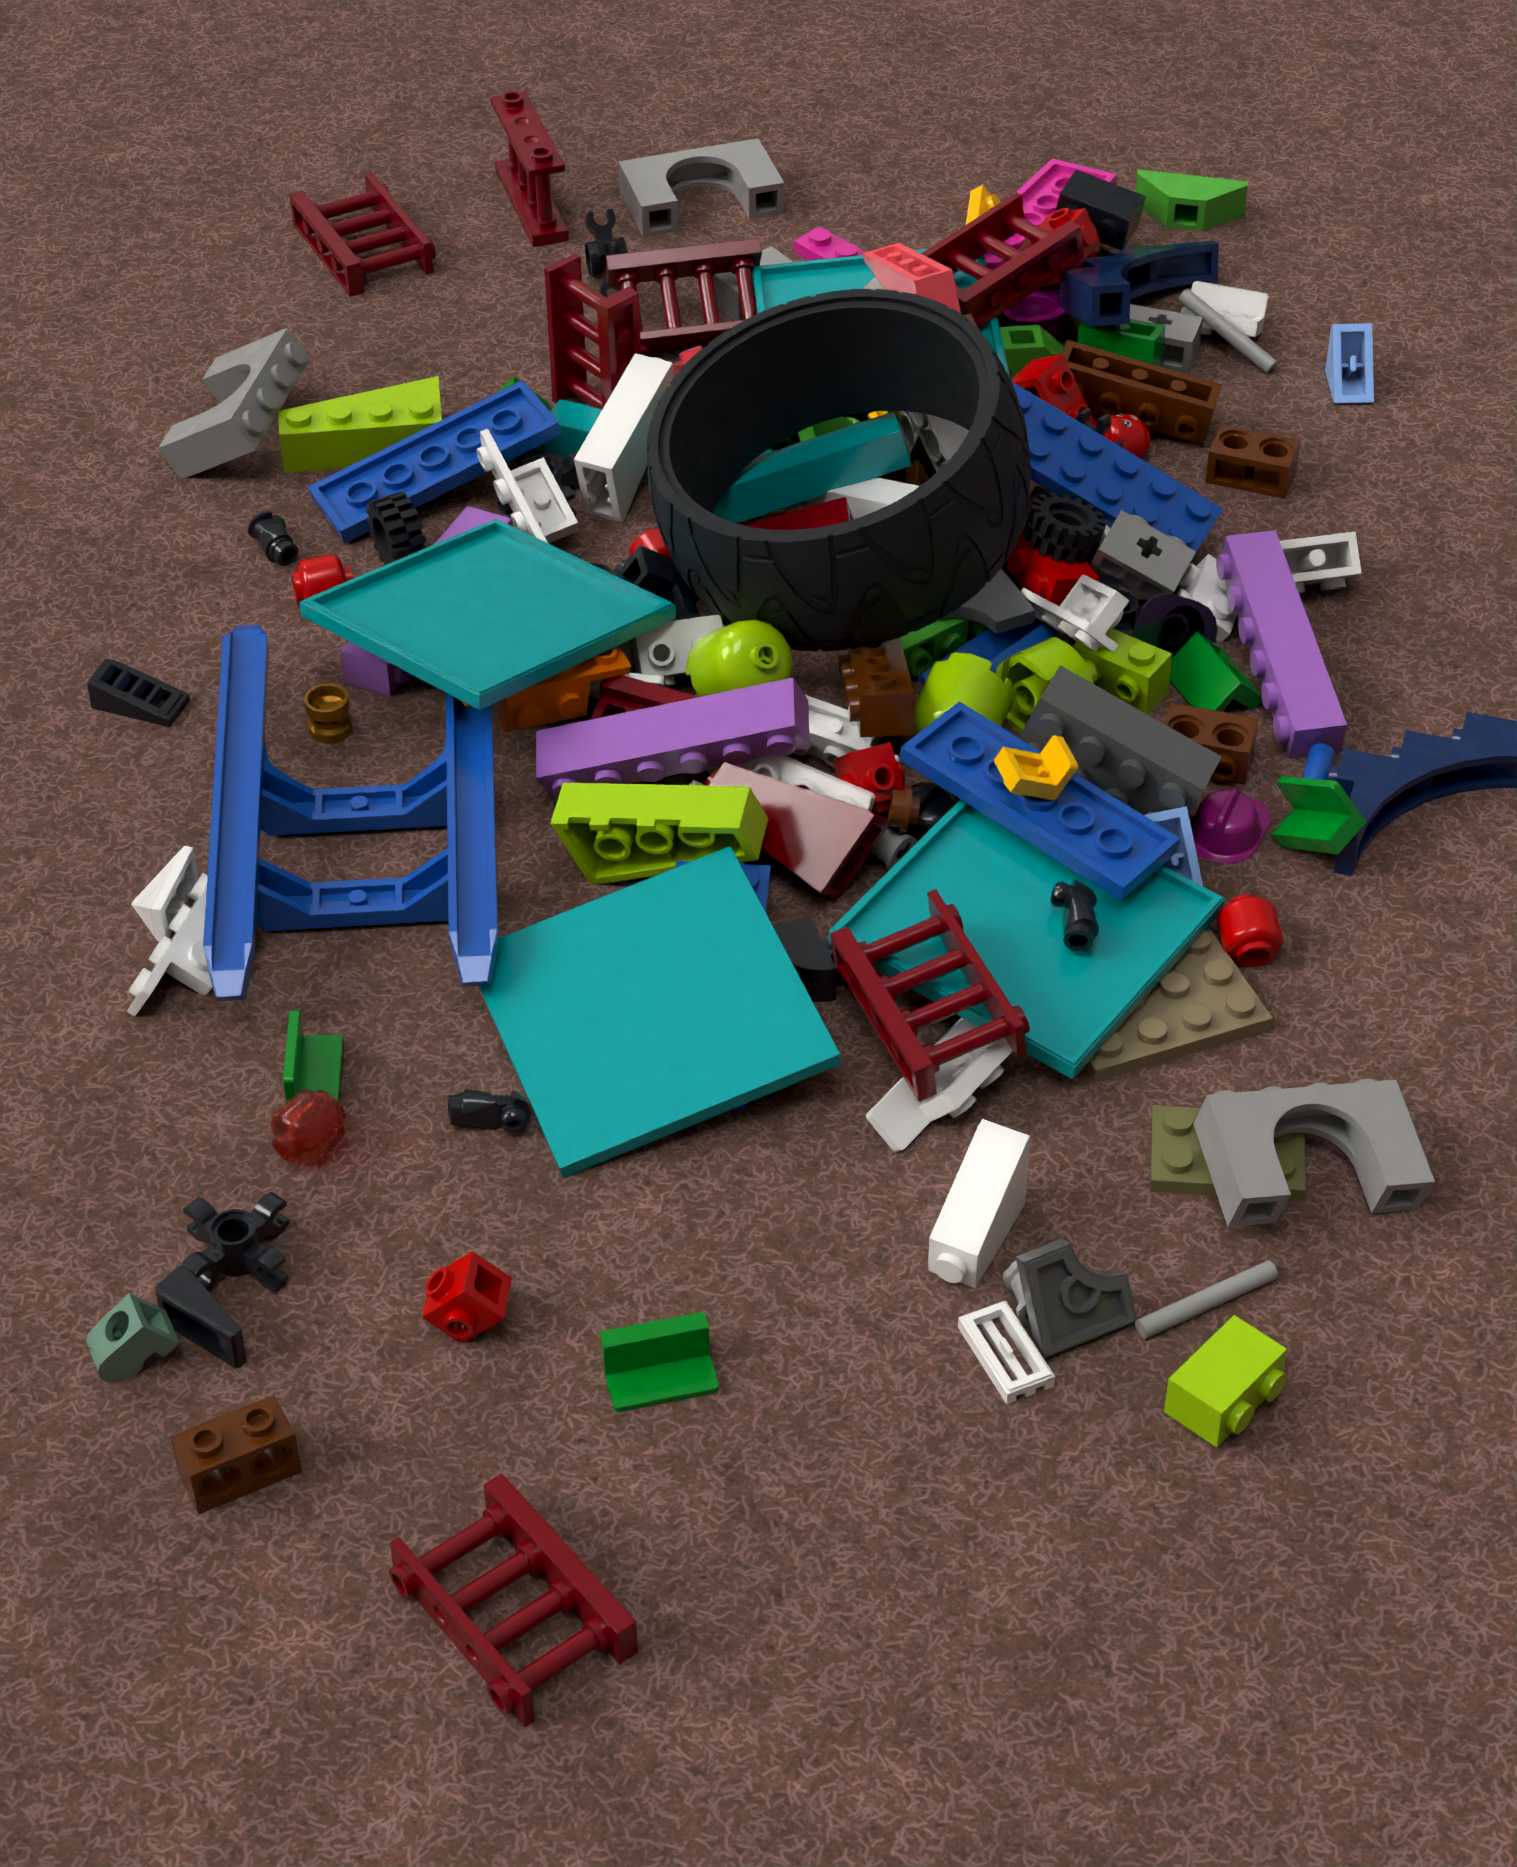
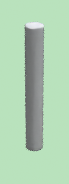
[1178,288,1277,373]
[1135,1260,1278,1340]

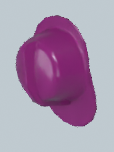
[1003,289,1066,338]
[1190,787,1271,864]

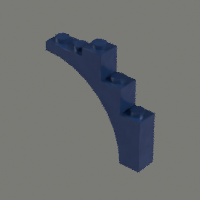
[1060,241,1219,327]
[1328,712,1517,876]

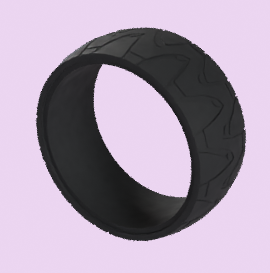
[647,289,1031,652]

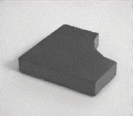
[937,568,1036,634]
[1015,1239,1137,1358]

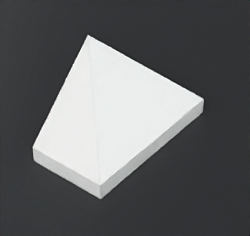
[131,846,198,941]

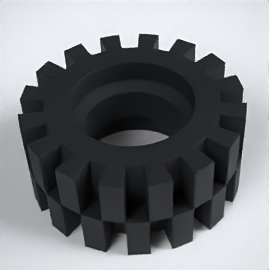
[366,492,427,565]
[1023,493,1106,564]

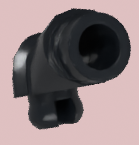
[248,511,299,566]
[1050,879,1099,952]
[448,1089,531,1133]

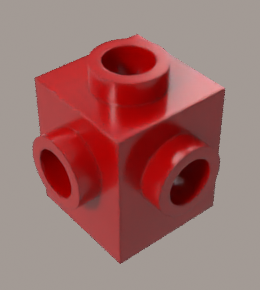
[832,742,905,814]
[422,1251,512,1343]

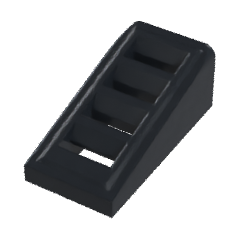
[87,659,190,727]
[155,1265,247,1369]

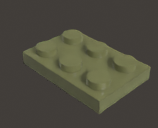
[1150,1105,1306,1202]

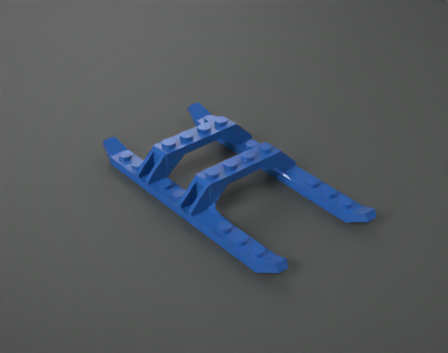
[203,624,499,1001]

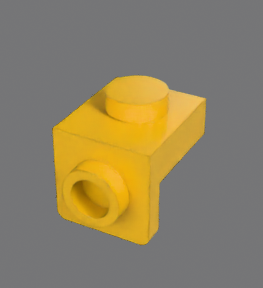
[994,735,1078,801]

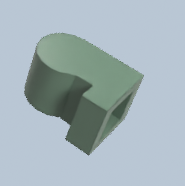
[86,1293,180,1383]

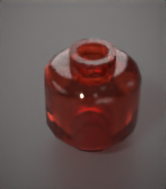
[270,1090,346,1164]

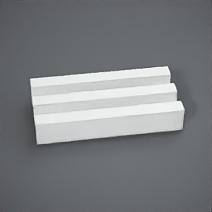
[958,1300,1055,1404]

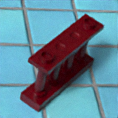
[490,91,569,247]
[289,172,436,297]
[922,192,1084,328]
[605,238,762,356]
[544,253,641,409]
[830,889,1030,1102]
[389,1473,638,1727]

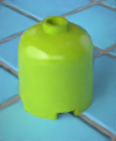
[686,620,793,697]
[911,652,1015,738]

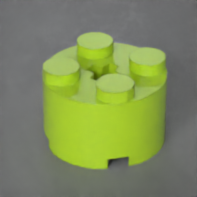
[995,637,1097,733]

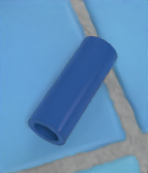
[1302,743,1336,780]

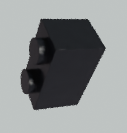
[1055,169,1146,251]

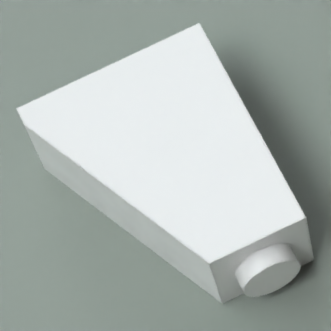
[928,1119,1030,1288]

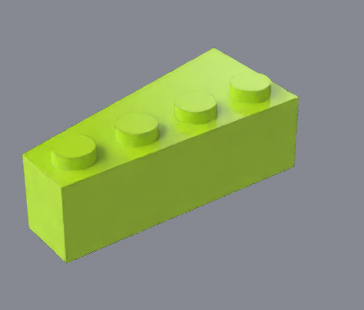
[278,376,442,473]
[550,783,768,885]

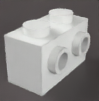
[1280,531,1362,594]
[631,614,722,686]

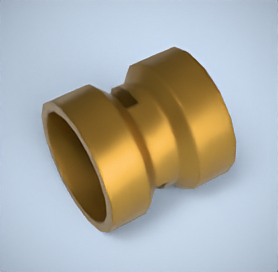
[304,683,352,744]

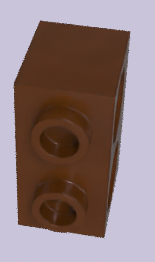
[1205,424,1301,499]
[1163,703,1259,785]
[170,1395,302,1515]

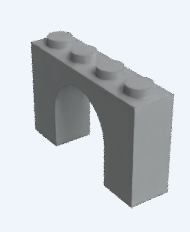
[618,138,784,237]
[158,328,310,478]
[1193,1079,1435,1227]

